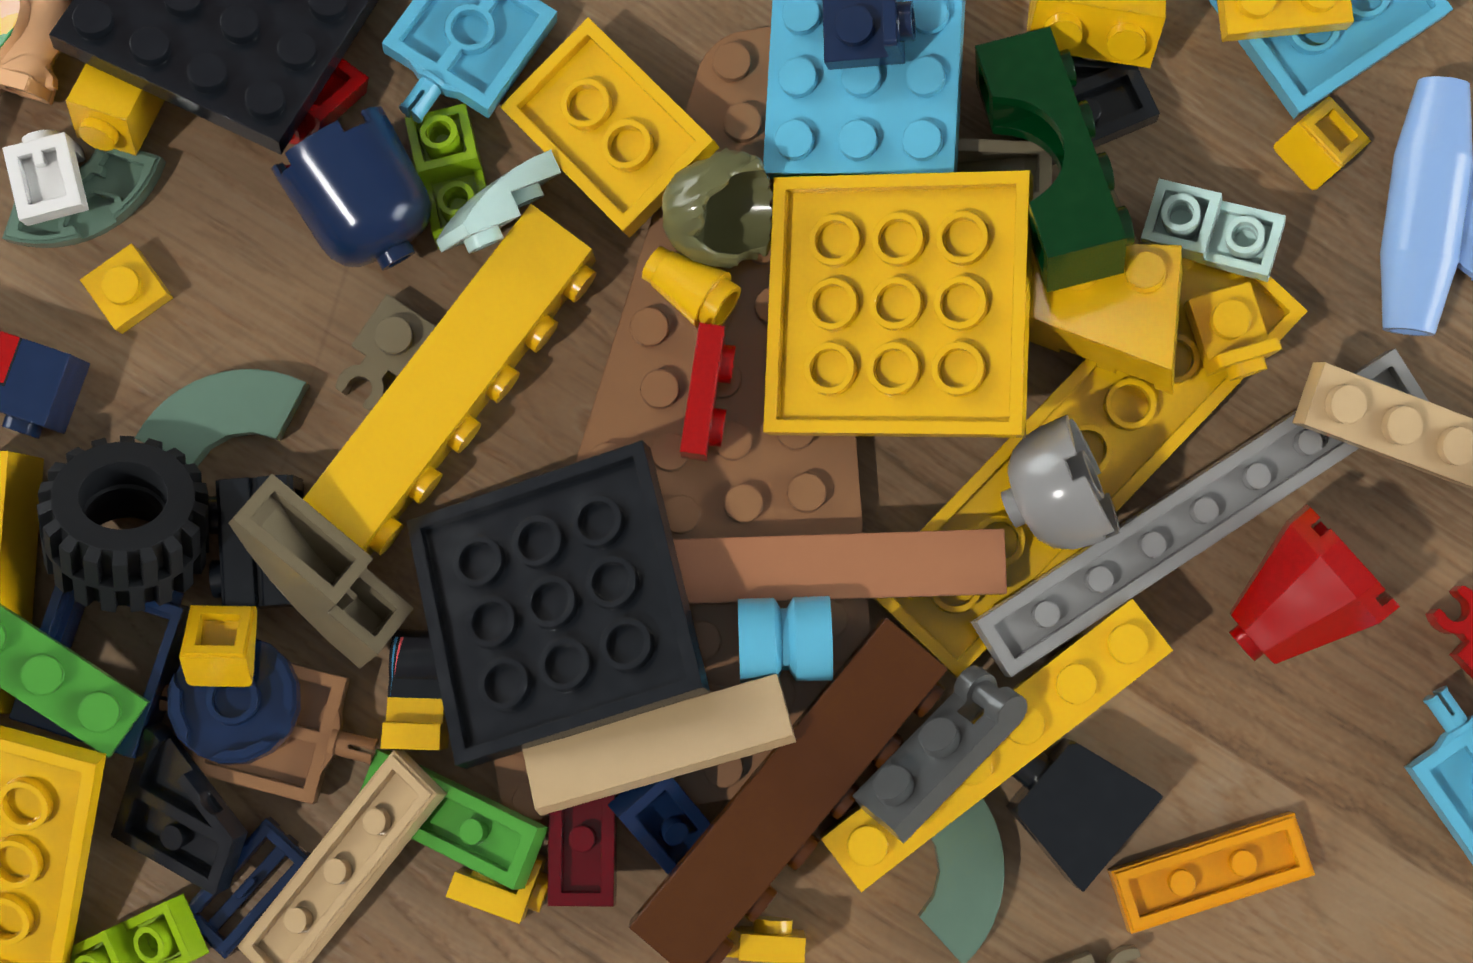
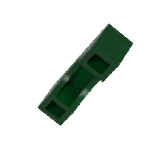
[975,27,1135,292]

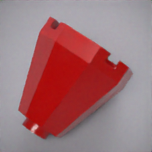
[1229,504,1400,664]

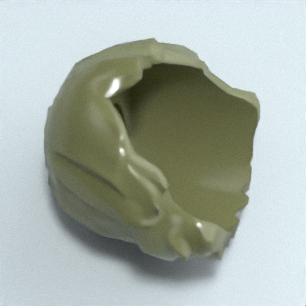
[662,147,773,269]

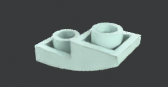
[436,150,561,254]
[1141,178,1286,282]

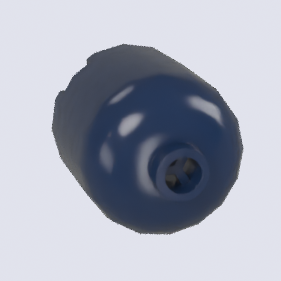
[271,106,432,271]

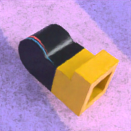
[380,629,449,750]

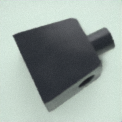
[1006,738,1163,892]

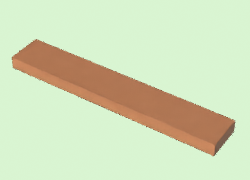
[673,529,1007,604]

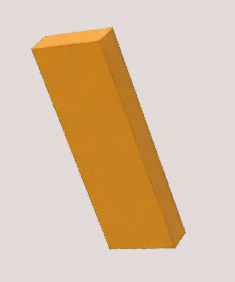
[1107,811,1315,934]

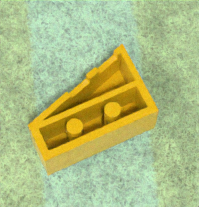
[1029,244,1182,395]

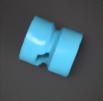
[738,596,833,683]

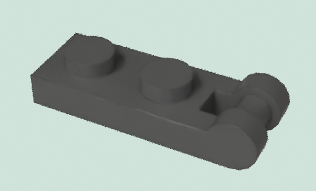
[852,665,1028,844]

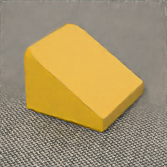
[1273,96,1371,190]
[179,605,257,687]

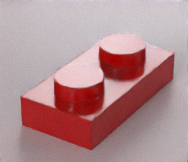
[680,322,736,462]

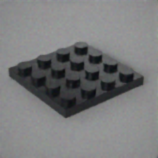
[49,0,379,155]
[406,440,710,769]

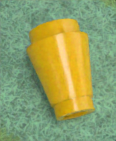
[642,246,741,328]

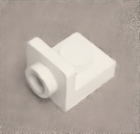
[2,130,89,226]

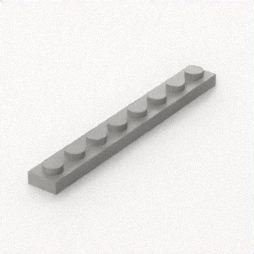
[971,348,1429,677]

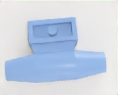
[1380,76,1473,336]

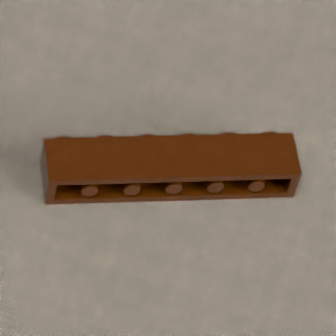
[629,618,948,963]

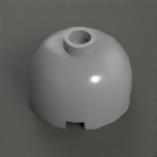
[1001,415,1120,550]

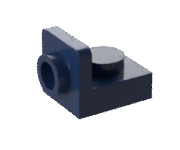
[823,0,916,70]

